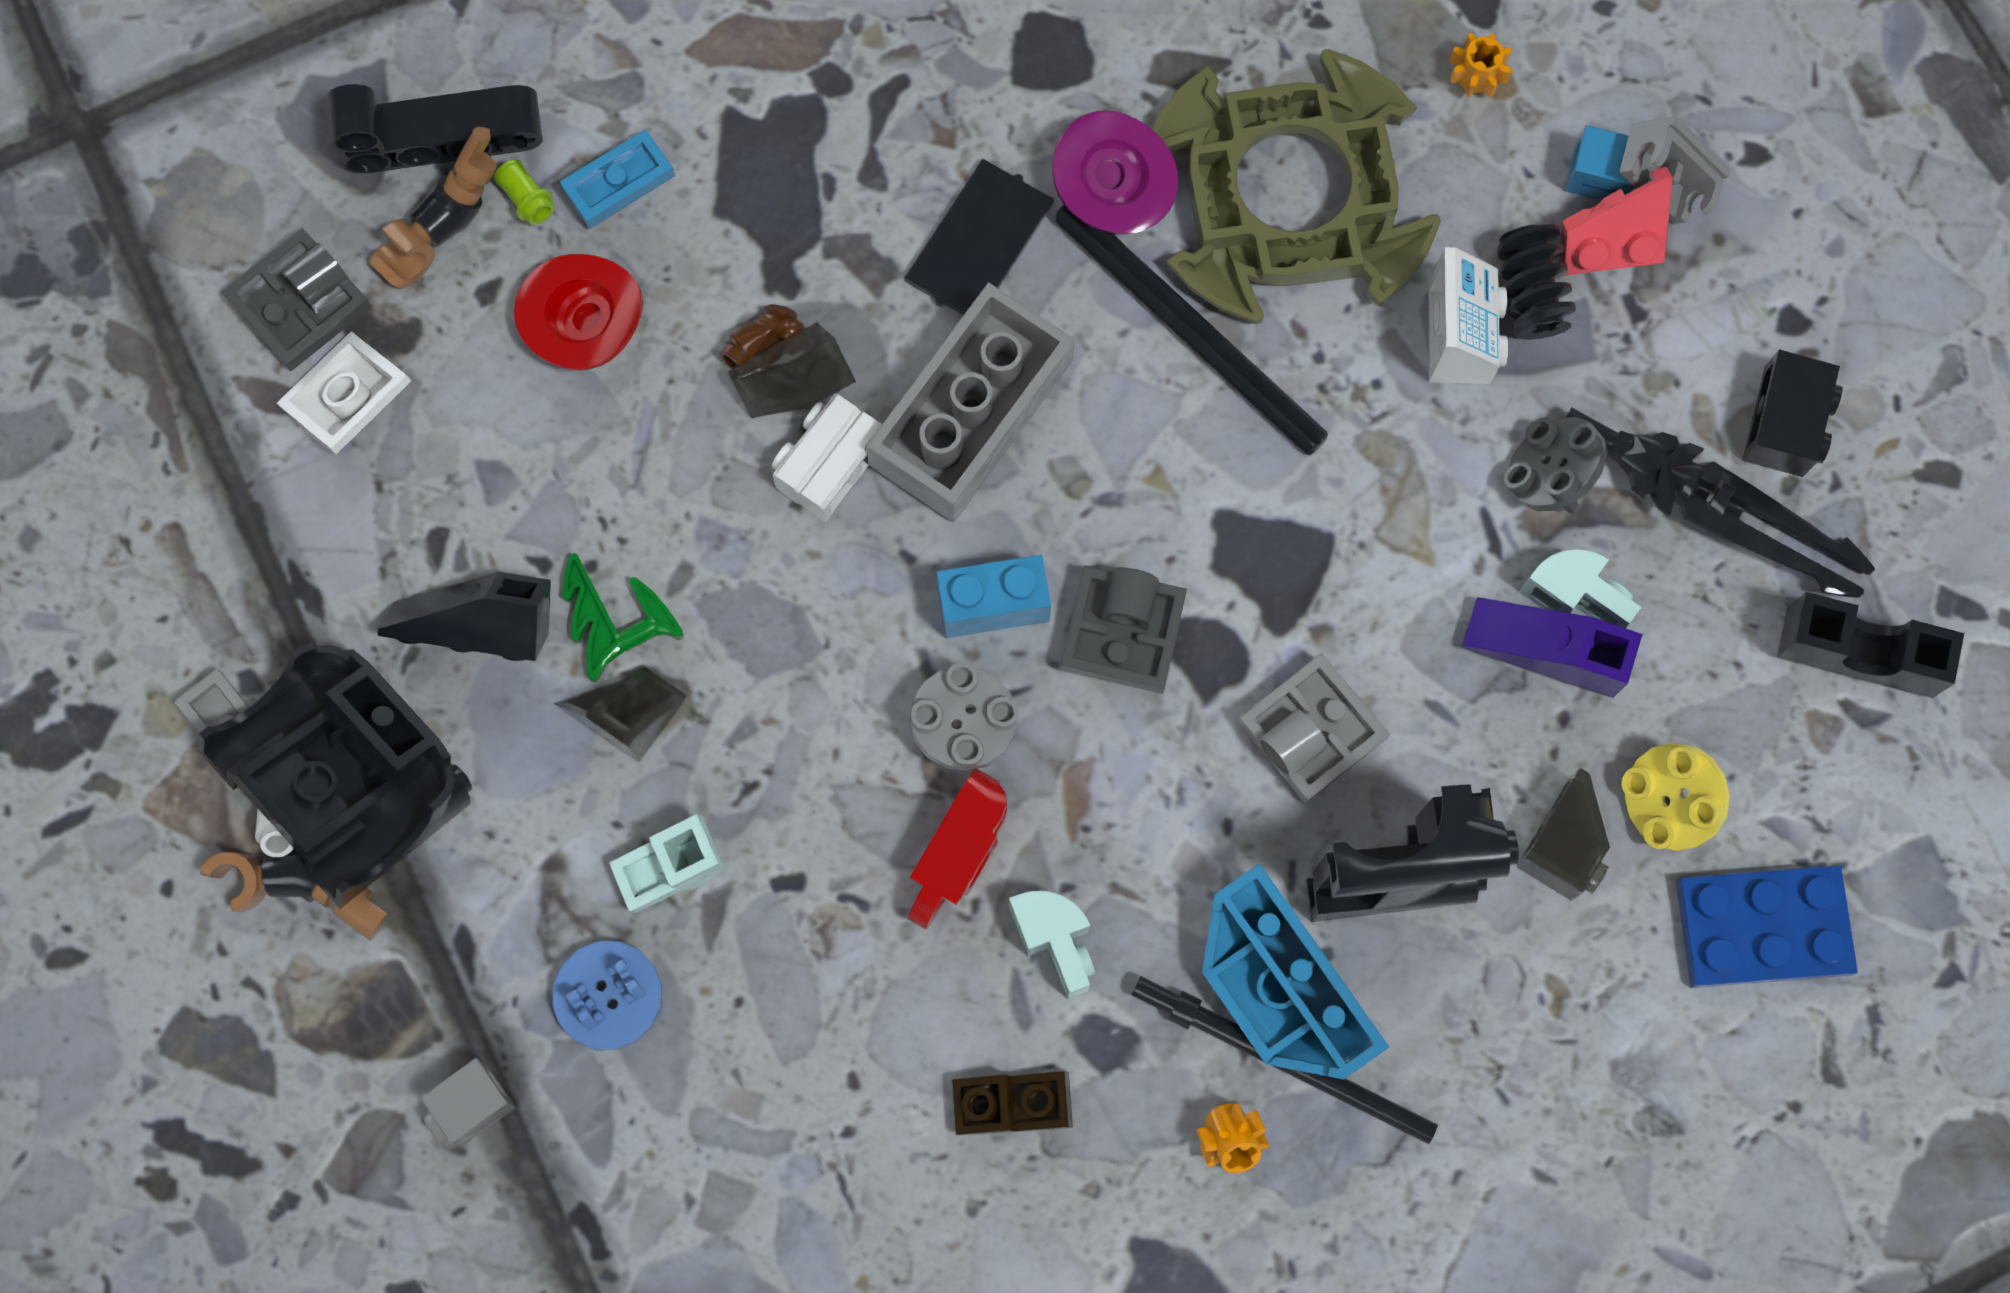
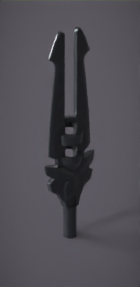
[1565,407,1875,598]

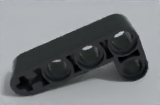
[328,84,543,173]

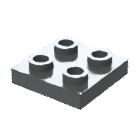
[221,228,372,371]
[1060,565,1187,694]

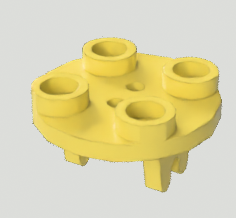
[1621,742,1730,851]

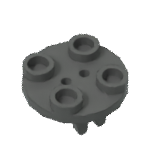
[1504,417,1607,514]

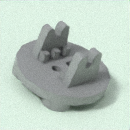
[909,662,1018,771]

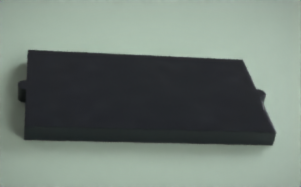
[904,158,1054,315]

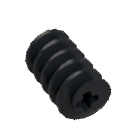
[1497,224,1576,340]

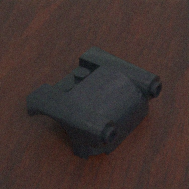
[198,641,472,909]
[1306,784,1519,922]

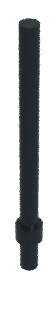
[1131,976,1438,1144]

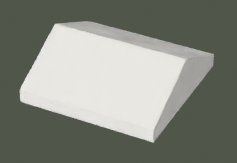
[277,332,411,454]

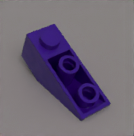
[1461,597,1643,698]

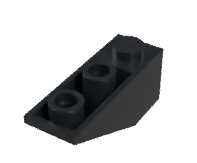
[378,572,551,661]

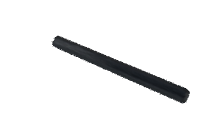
[1056,205,1328,455]

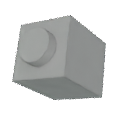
[420,1058,517,1147]

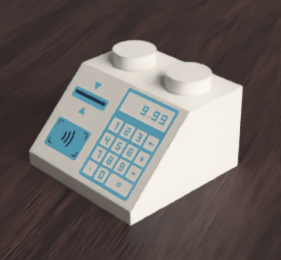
[1428,247,1508,384]

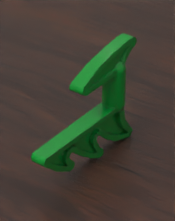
[562,553,684,682]

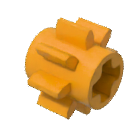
[1449,32,1513,97]
[1196,1104,1269,1173]

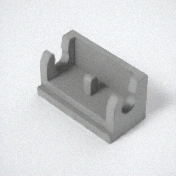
[1619,116,1730,224]

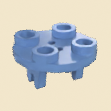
[552,941,663,1051]

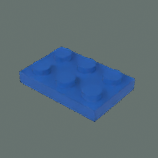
[1676,866,1858,988]

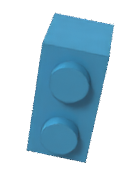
[937,555,1051,638]

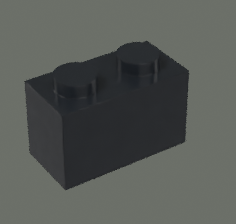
[1742,349,1843,477]

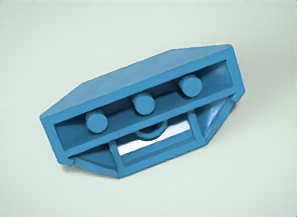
[1202,863,1390,1079]

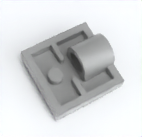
[1238,653,1390,804]

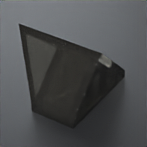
[553,666,687,763]

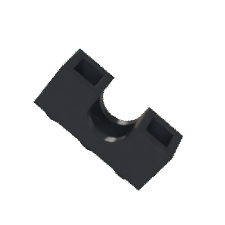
[1777,592,1965,698]

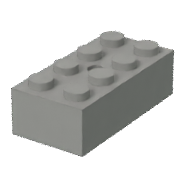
[866,282,1075,522]

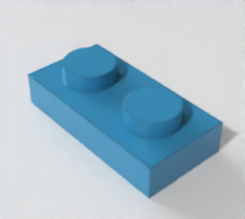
[559,129,675,229]

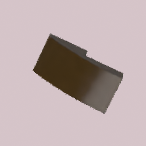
[952,1071,1073,1136]

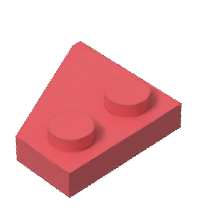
[1559,167,1673,275]

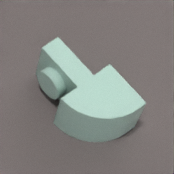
[1519,549,1642,628]
[609,814,724,913]
[1008,891,1095,999]

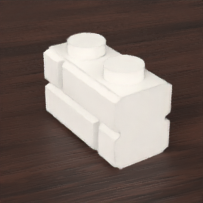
[772,394,882,522]

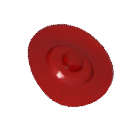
[514,254,643,371]

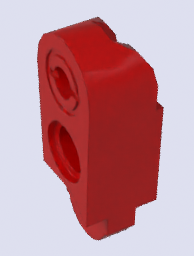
[907,768,1007,930]

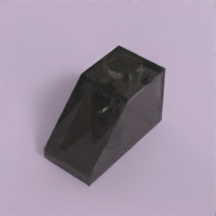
[727,322,856,418]
[1516,768,1610,901]

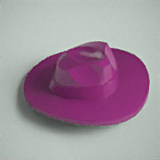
[1052,110,1178,234]

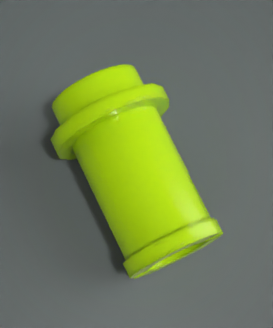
[494,159,555,225]

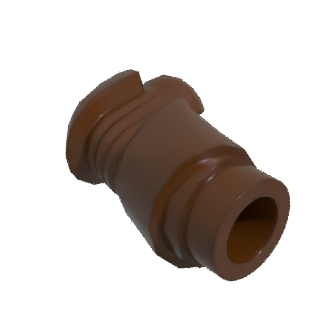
[719,304,805,374]

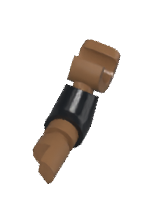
[369,127,497,289]
[200,849,388,941]

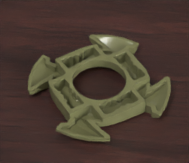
[1152,49,1441,324]

